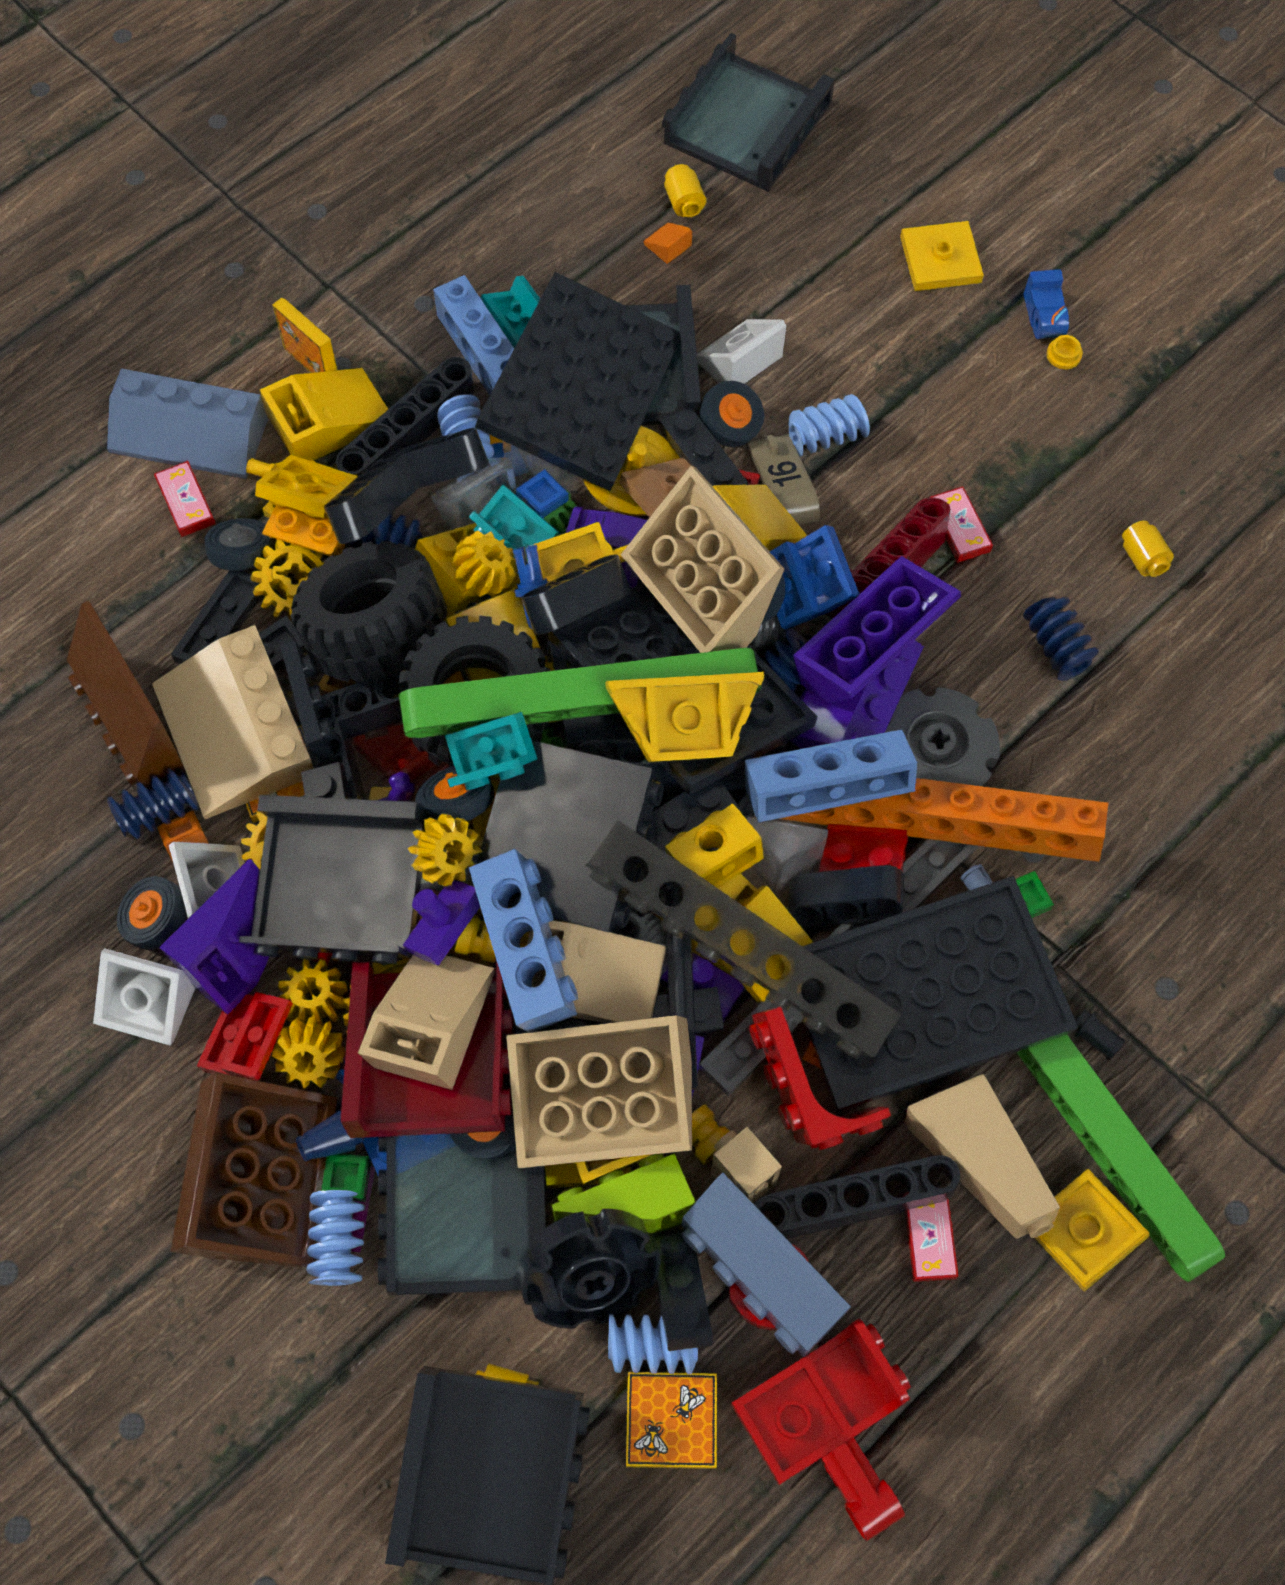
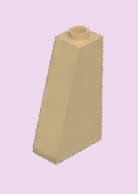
[905,1074,1060,1239]

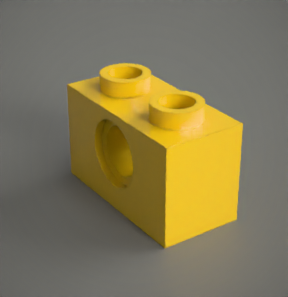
[665,804,764,901]

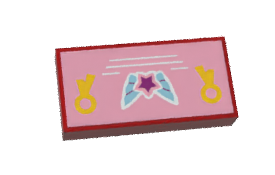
[154,461,216,537]
[931,486,993,563]
[903,1192,959,1282]

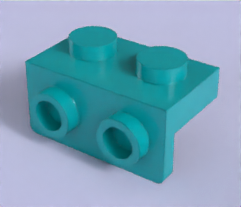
[480,275,541,348]
[469,485,561,562]
[445,712,537,791]

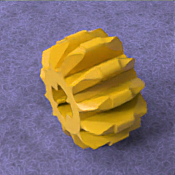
[451,530,517,597]
[407,814,483,886]
[278,959,348,1026]
[272,1015,346,1090]

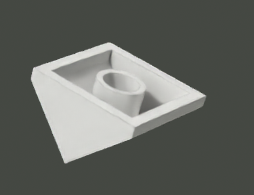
[697,319,786,384]
[169,841,245,919]
[93,948,195,1046]

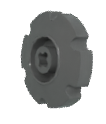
[885,687,1000,787]

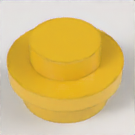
[1046,335,1083,369]

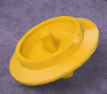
[583,426,680,516]

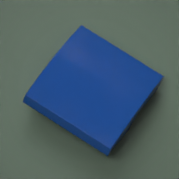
[770,525,859,629]

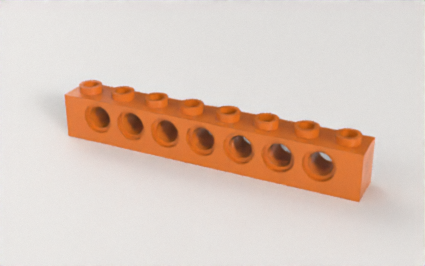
[780,778,1108,862]

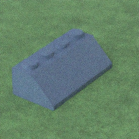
[107,369,268,479]
[681,1173,851,1357]

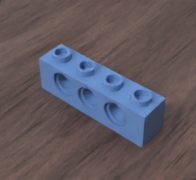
[433,275,514,395]
[745,730,917,823]
[469,849,578,1033]

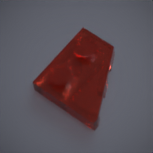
[353,724,435,782]

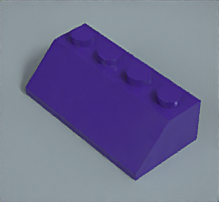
[793,556,961,703]
[790,640,924,749]

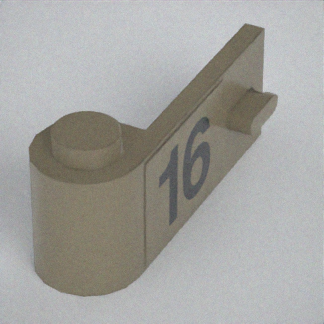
[747,434,820,525]

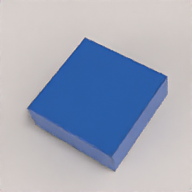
[516,469,569,518]

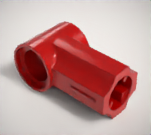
[820,1437,905,1541]

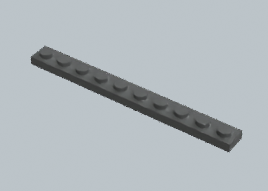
[699,839,980,1097]

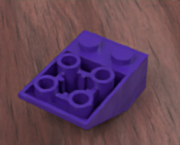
[159,859,269,1015]

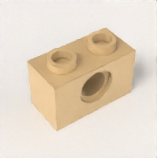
[710,1127,782,1204]

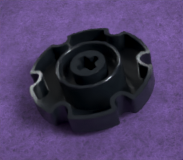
[517,1208,661,1329]

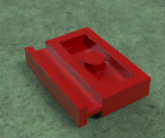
[819,824,908,872]

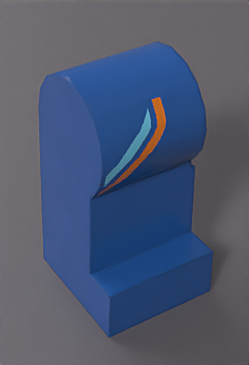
[1024,269,1069,339]

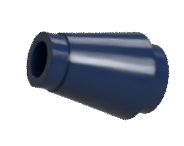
[296,1111,364,1162]

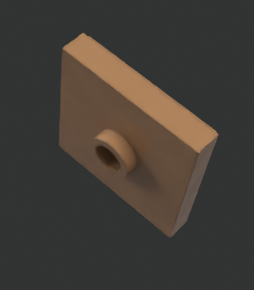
[620,457,691,517]

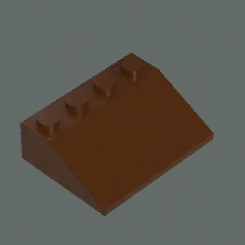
[67,600,186,790]
[170,1072,337,1268]

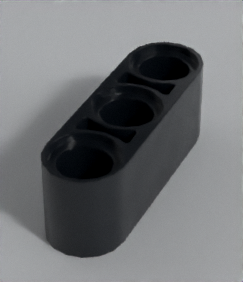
[521,554,631,635]
[787,865,904,928]

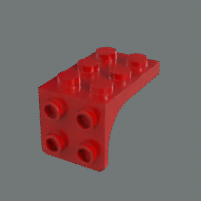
[749,1007,891,1150]
[731,1318,911,1485]

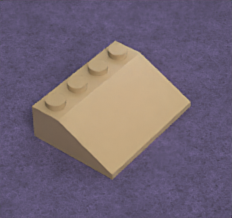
[621,466,784,653]
[152,625,314,819]
[507,1015,692,1168]

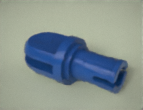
[512,545,550,629]

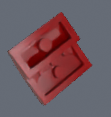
[197,992,293,1081]

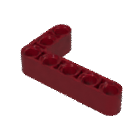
[824,497,951,618]

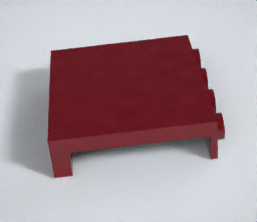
[341,962,515,1138]

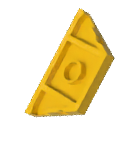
[605,672,764,762]

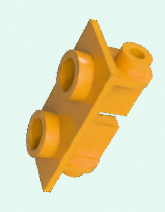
[262,506,345,557]

